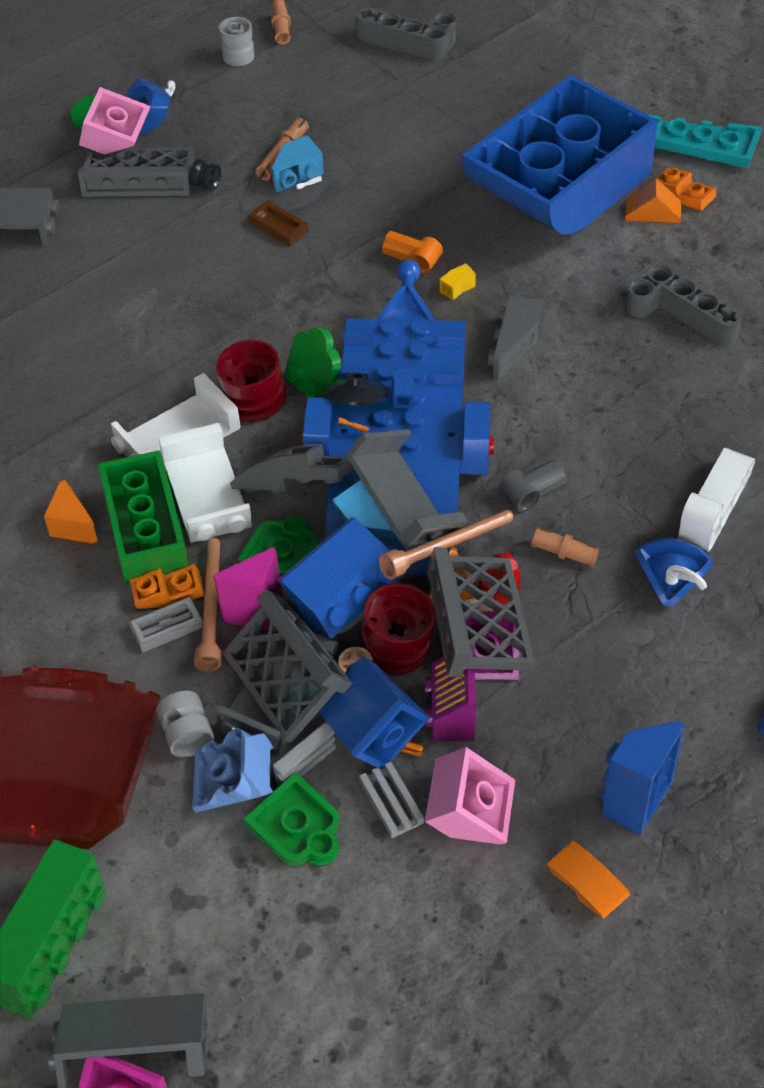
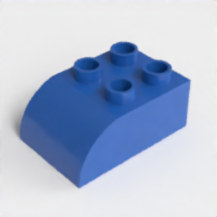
[462,74,658,234]

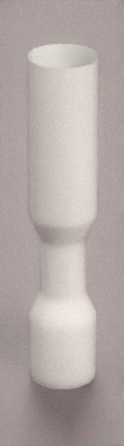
[296,176,322,190]

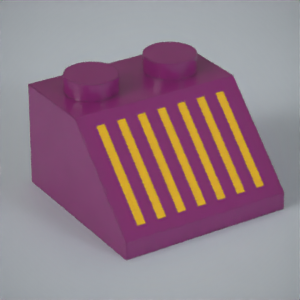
[425,646,476,741]

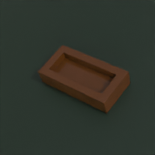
[249,201,309,247]

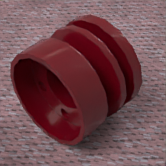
[216,340,287,422]
[360,583,436,675]

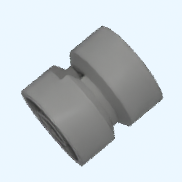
[219,17,255,66]
[156,691,214,758]

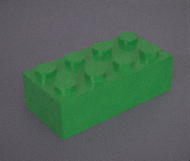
[98,450,189,585]
[0,839,106,1020]

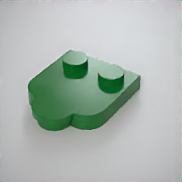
[284,327,341,398]
[237,517,318,577]
[244,772,339,866]

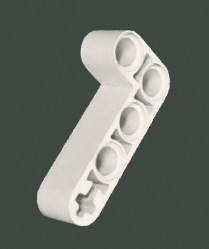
[678,448,755,552]

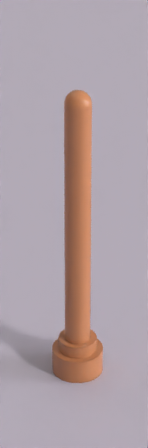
[379,510,514,580]
[194,538,222,672]

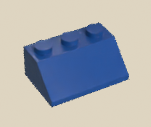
[278,517,403,639]
[600,721,685,835]

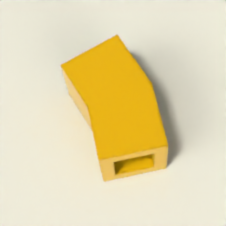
[440,263,476,300]

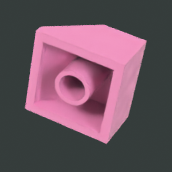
[79,87,150,154]
[425,747,515,845]

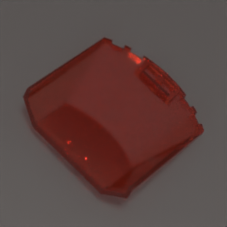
[0,668,160,850]

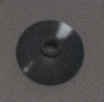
[325,373,387,406]

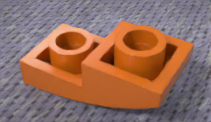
[657,167,716,211]
[130,564,205,609]
[547,840,630,919]

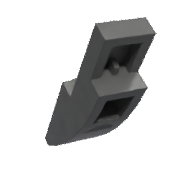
[230,444,354,494]

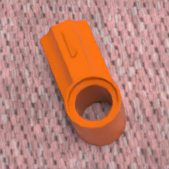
[382,231,443,274]

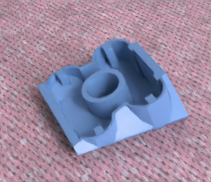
[192,728,274,813]

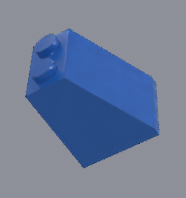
[319,656,430,769]

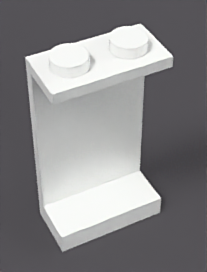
[111,373,240,470]
[159,423,252,543]

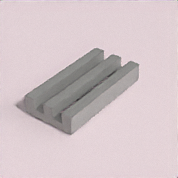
[128,597,203,653]
[273,723,336,787]
[359,762,424,838]

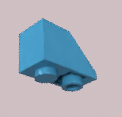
[272,135,324,192]
[333,480,399,541]

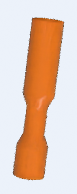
[337,417,369,433]

